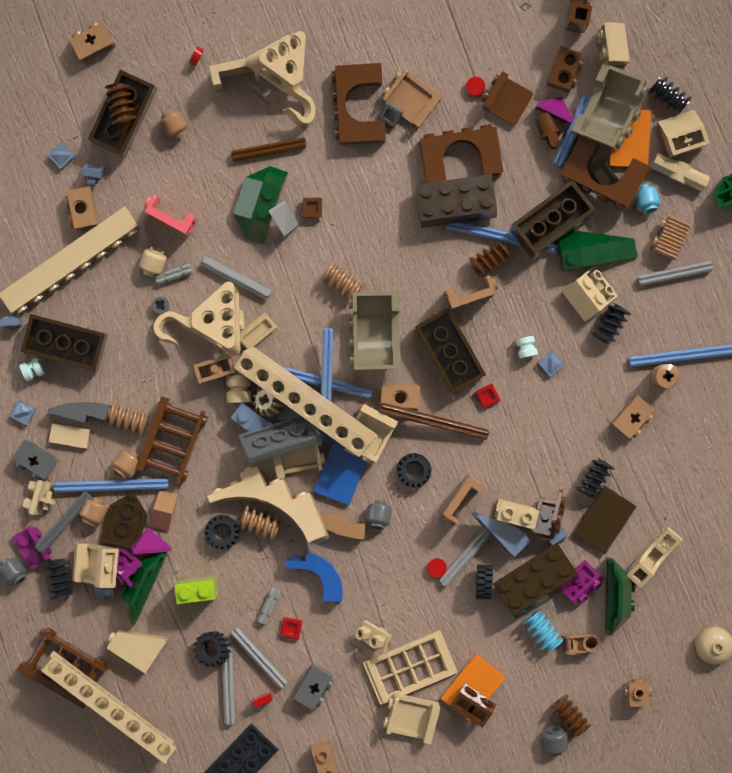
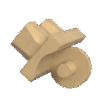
[22,480,56,516]
[355,620,392,653]

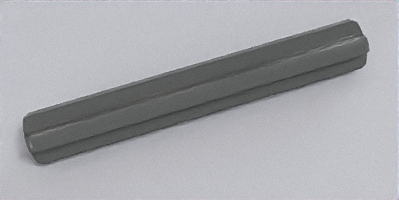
[35,492,92,553]

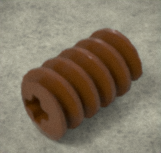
[105,83,136,126]
[469,241,513,278]
[551,694,591,738]

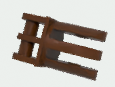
[536,113,560,149]

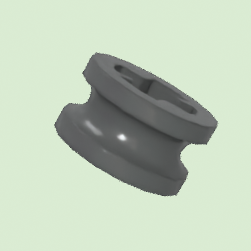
[152,297,170,314]

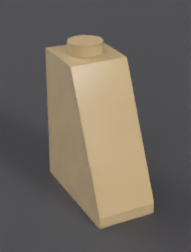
[107,630,168,673]

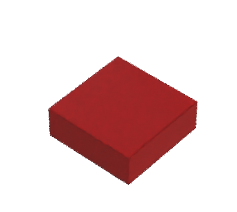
[475,383,500,409]
[280,617,303,640]
[252,691,273,708]

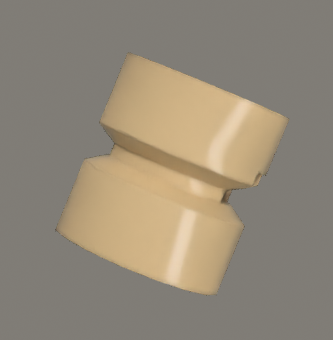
[226,375,252,403]

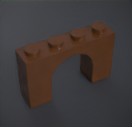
[565,0,593,34]
[332,63,386,145]
[420,124,503,183]
[560,136,652,211]

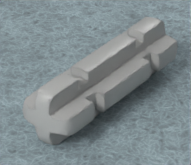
[155,264,193,285]
[257,588,280,625]

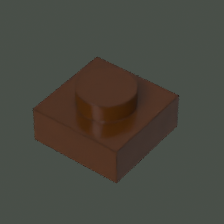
[303,198,322,218]

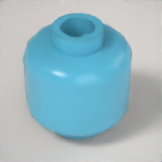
[635,184,661,214]

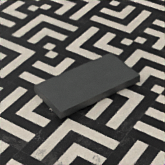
[238,413,323,464]

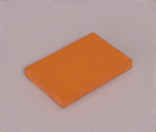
[609,110,651,167]
[440,653,506,722]

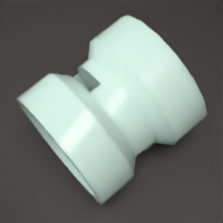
[515,336,538,358]
[19,357,45,382]

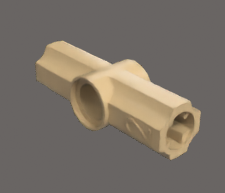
[651,153,710,192]

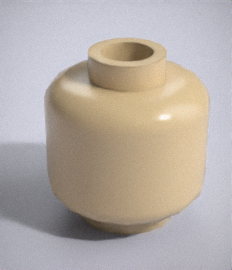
[139,247,167,277]

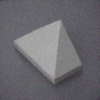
[269,201,299,236]

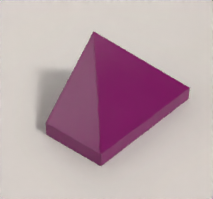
[535,97,573,125]
[130,528,171,554]

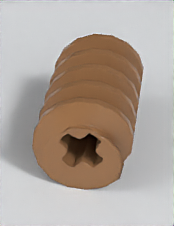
[323,260,365,301]
[650,364,680,388]
[105,402,148,436]
[240,506,282,542]

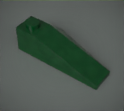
[557,230,638,272]

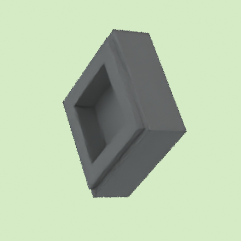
[378,101,405,128]

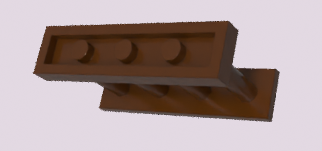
[136,396,208,484]
[17,627,109,709]

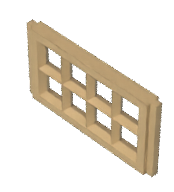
[363,630,458,705]

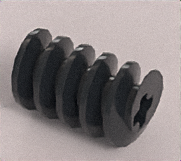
[648,76,692,115]
[592,303,631,346]
[576,457,615,500]
[45,558,74,600]

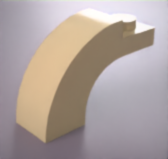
[627,527,682,588]

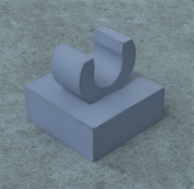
[82,164,105,186]
[94,585,115,602]

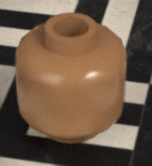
[159,109,188,139]
[112,450,139,479]
[79,497,108,527]

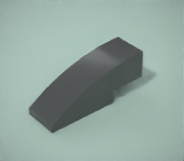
[47,402,111,423]

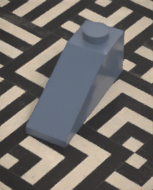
[231,402,273,432]
[471,512,530,557]

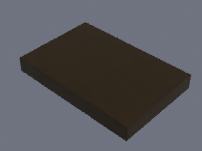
[573,485,637,554]

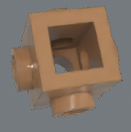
[624,677,652,707]

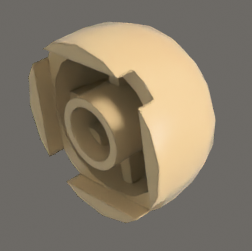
[695,626,732,665]

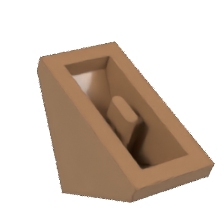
[150,489,179,531]

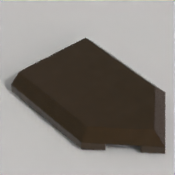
[100,491,147,550]

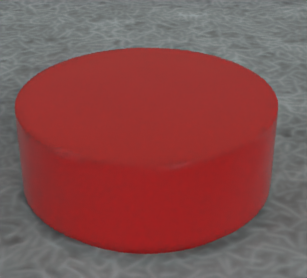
[189,46,204,66]
[466,76,485,96]
[427,558,447,578]

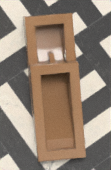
[320,513,365,539]

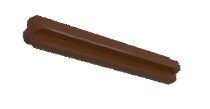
[231,137,307,161]

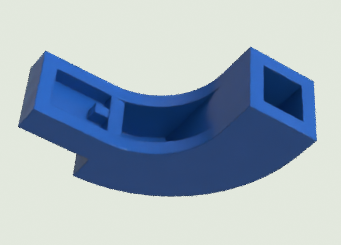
[286,552,342,602]

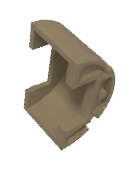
[571,63,649,150]
[349,291,401,370]

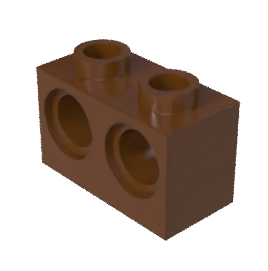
[547,46,584,93]
[450,683,497,728]

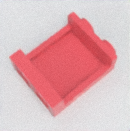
[144,195,198,237]

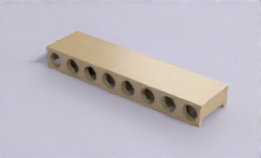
[234,346,378,457]
[41,650,176,764]

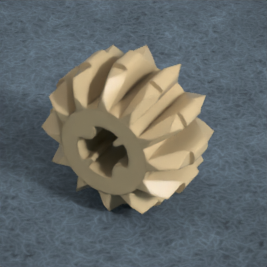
[251,388,284,417]

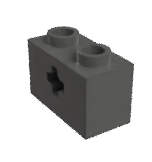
[12,439,60,480]
[293,663,334,710]

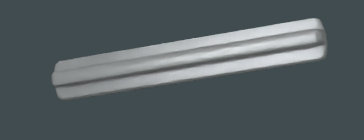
[201,256,272,300]
[638,261,713,286]
[439,528,491,587]
[231,628,287,689]
[222,649,235,725]

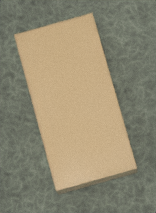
[240,312,277,349]
[49,423,91,449]

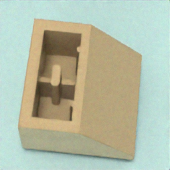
[597,22,630,66]
[658,110,710,158]
[562,266,617,321]

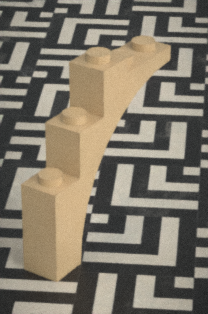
[207,466,329,545]

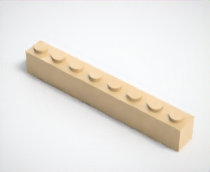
[0,206,140,315]

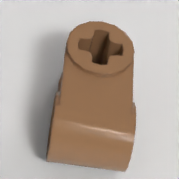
[562,633,600,655]

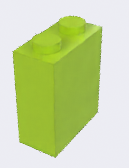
[174,576,219,604]

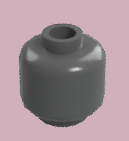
[365,500,392,530]
[0,558,27,587]
[543,726,568,756]

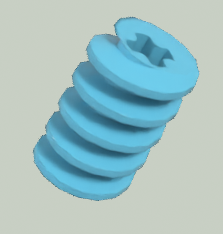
[522,609,563,652]

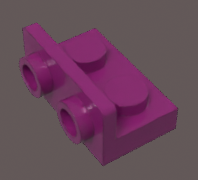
[12,525,52,570]
[116,548,142,588]
[562,560,604,606]

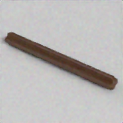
[379,403,489,440]

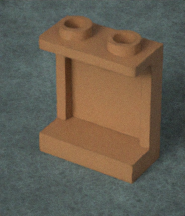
[381,69,442,129]
[444,275,498,310]
[442,475,485,526]

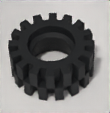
[397,453,432,488]
[204,515,240,550]
[476,564,493,600]
[193,631,231,667]

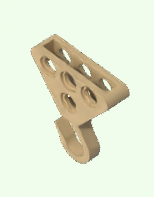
[246,31,315,125]
[154,282,241,356]

